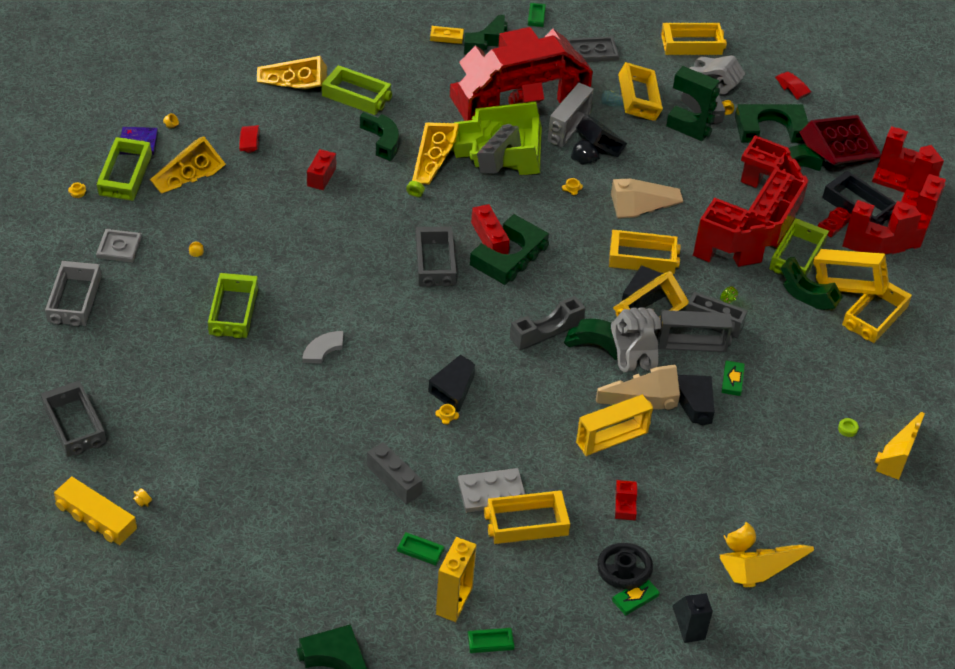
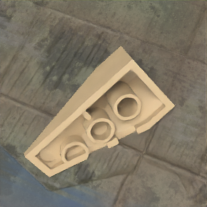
[611,179,683,218]
[596,365,680,410]

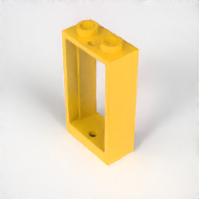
[661,23,727,55]
[618,62,663,121]
[609,230,680,274]
[814,249,889,295]
[613,271,689,318]
[842,282,912,343]
[576,394,653,456]
[484,490,570,544]
[436,537,477,622]

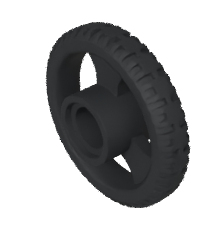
[597,542,653,589]

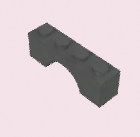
[477,124,521,173]
[510,296,585,350]

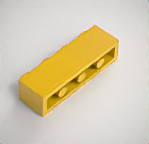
[54,476,137,545]

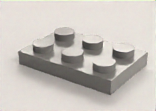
[458,468,525,513]

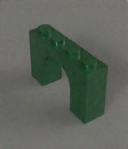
[666,66,720,141]
[735,104,808,143]
[470,214,549,285]

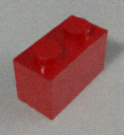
[307,149,336,191]

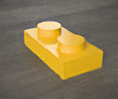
[430,26,464,44]

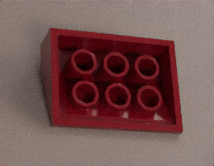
[799,115,881,164]

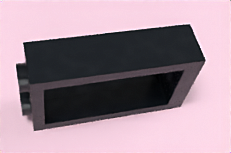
[822,171,896,226]

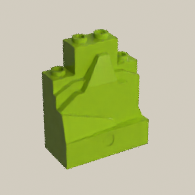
[451,102,542,175]

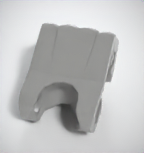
[690,55,745,94]
[611,307,661,372]

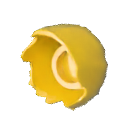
[724,522,756,552]

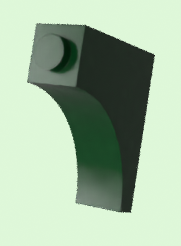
[296,624,367,669]

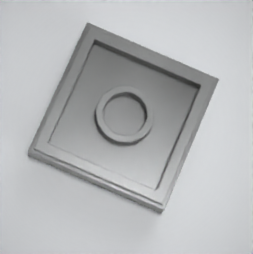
[96,229,142,263]

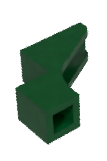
[464,15,508,55]

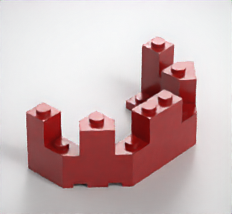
[450,27,593,121]
[842,126,946,254]
[693,135,809,267]

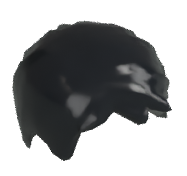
[571,140,600,165]

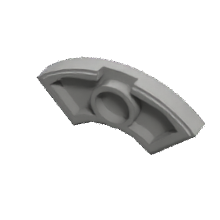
[302,331,343,363]

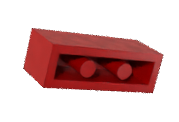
[509,82,544,105]
[471,204,510,254]

